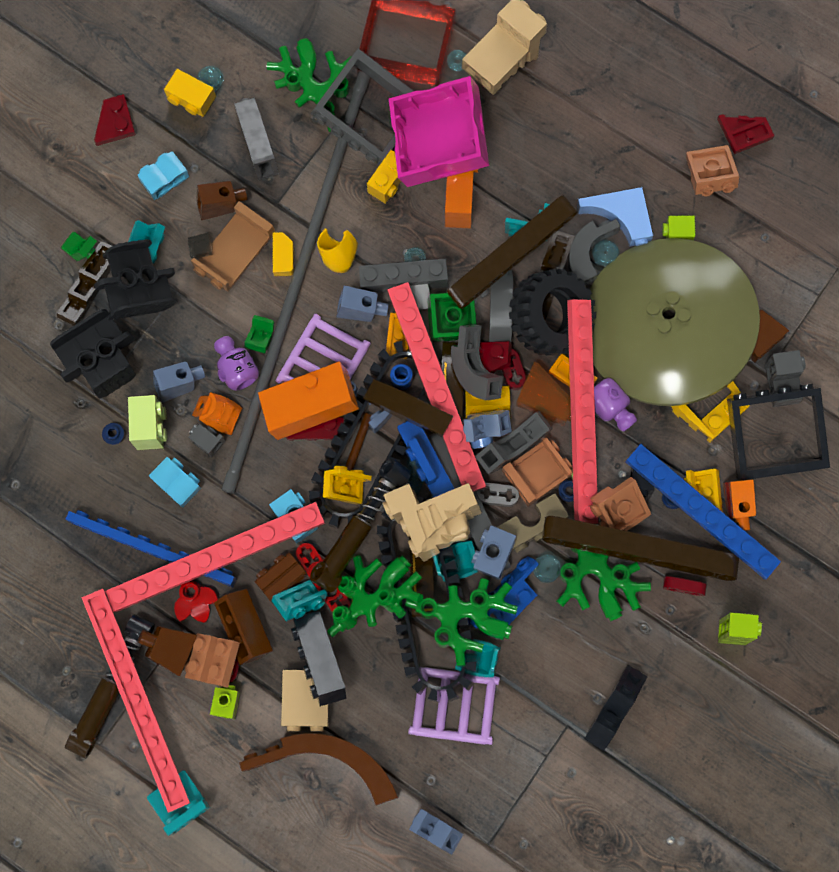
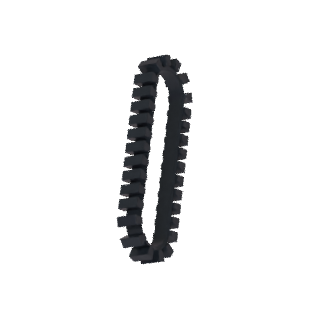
[309,341,430,529]
[377,496,479,703]

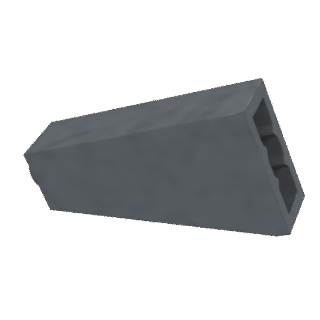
[234,98,279,180]

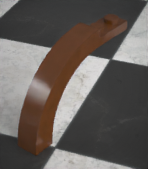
[239,734,398,805]

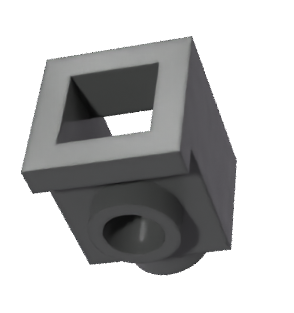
[188,423,225,458]

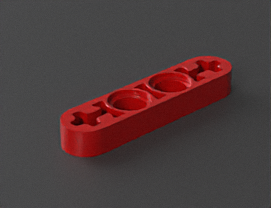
[296,543,351,613]

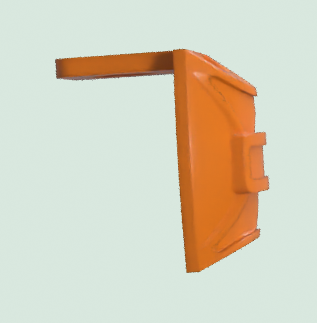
[192,392,243,435]

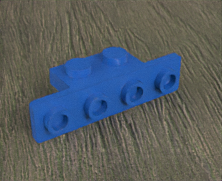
[397,421,455,498]
[469,556,539,629]

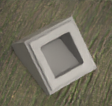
[410,284,430,310]

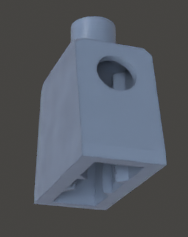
[336,286,388,322]
[153,362,205,403]

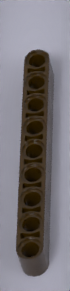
[542,516,739,581]

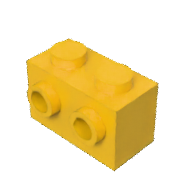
[164,69,216,117]
[367,150,401,204]

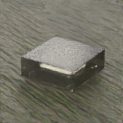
[188,233,213,259]

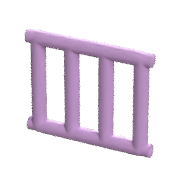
[275,313,371,384]
[408,667,500,745]

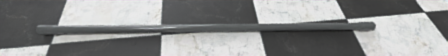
[221,72,370,494]

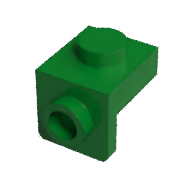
[61,232,97,261]
[244,315,274,353]

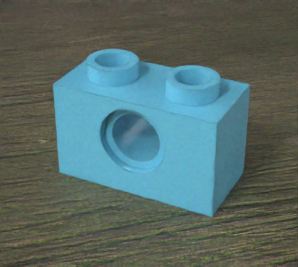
[269,489,318,544]

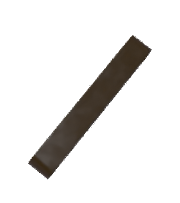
[446,195,578,309]

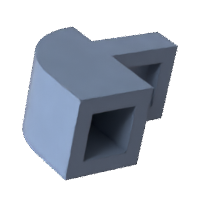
[463,410,512,442]
[409,809,463,855]

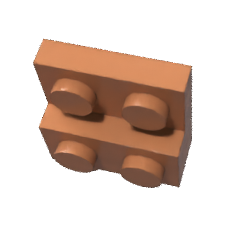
[686,145,739,196]
[590,477,651,531]
[185,633,240,688]

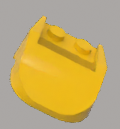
[671,381,750,442]

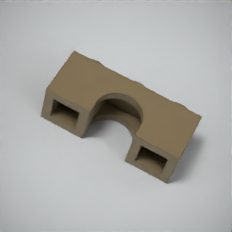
[497,494,569,553]

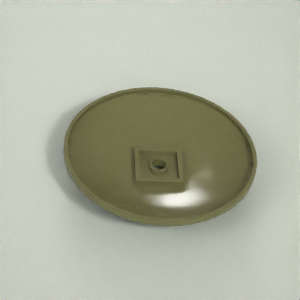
[590,238,760,406]

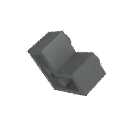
[765,350,806,407]

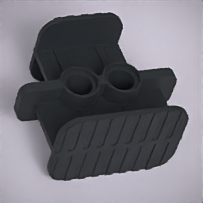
[94,239,178,320]
[50,309,136,398]

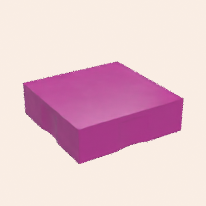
[389,76,489,187]

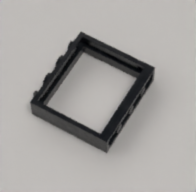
[727,383,830,481]

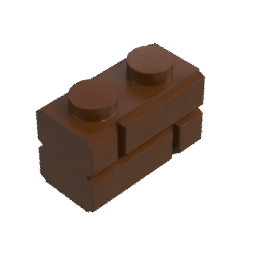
[254,553,308,604]

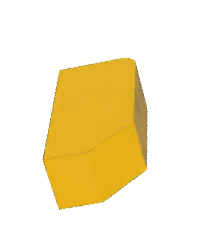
[273,232,294,276]

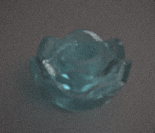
[197,66,224,91]
[592,240,619,266]
[533,554,561,583]

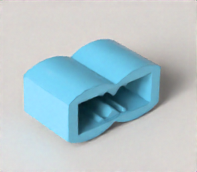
[137,151,189,200]
[149,457,201,508]

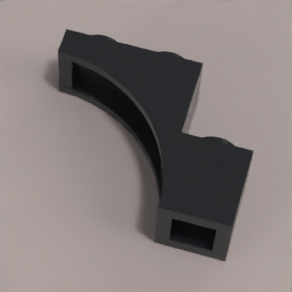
[584,665,648,751]

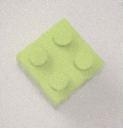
[128,395,167,450]

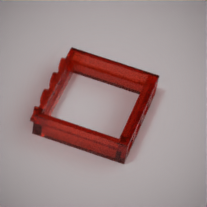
[357,0,456,86]

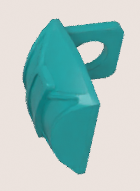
[433,541,478,582]
[455,639,500,678]

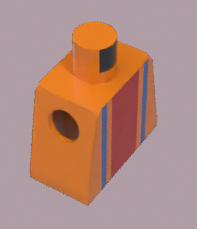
[723,480,756,531]

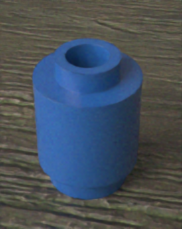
[390,364,413,390]

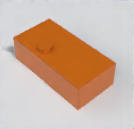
[445,169,478,228]
[258,361,359,440]

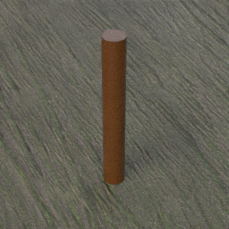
[345,413,372,471]

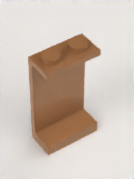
[191,201,275,292]

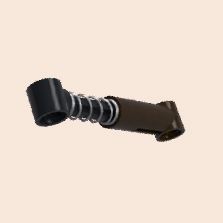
[310,458,411,593]
[65,614,155,759]

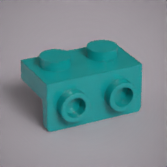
[128,220,165,264]
[271,580,328,621]

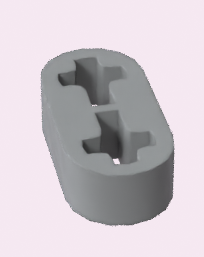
[477,483,519,507]

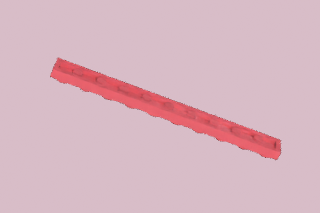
[387,282,486,492]
[567,300,598,524]
[105,502,325,613]
[82,589,190,813]

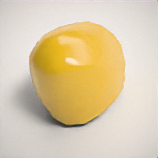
[317,229,358,273]

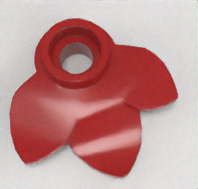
[174,581,218,623]

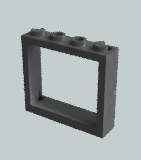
[310,49,414,165]

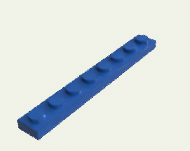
[625,444,781,580]
[66,510,237,588]

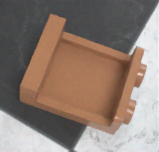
[502,437,573,507]

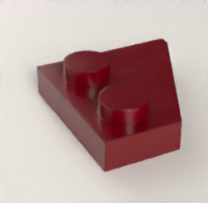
[94,94,136,146]

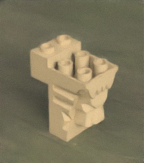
[462,0,547,95]
[383,483,482,562]

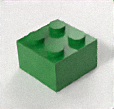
[427,293,476,342]

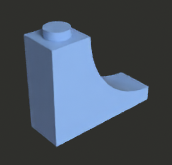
[577,187,653,247]

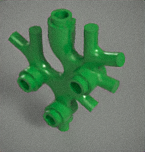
[267,38,352,132]
[556,548,651,622]
[327,555,423,638]
[405,578,518,667]

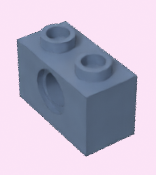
[471,526,517,580]

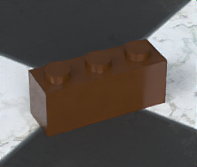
[214,589,273,665]

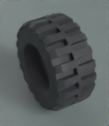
[509,269,596,356]

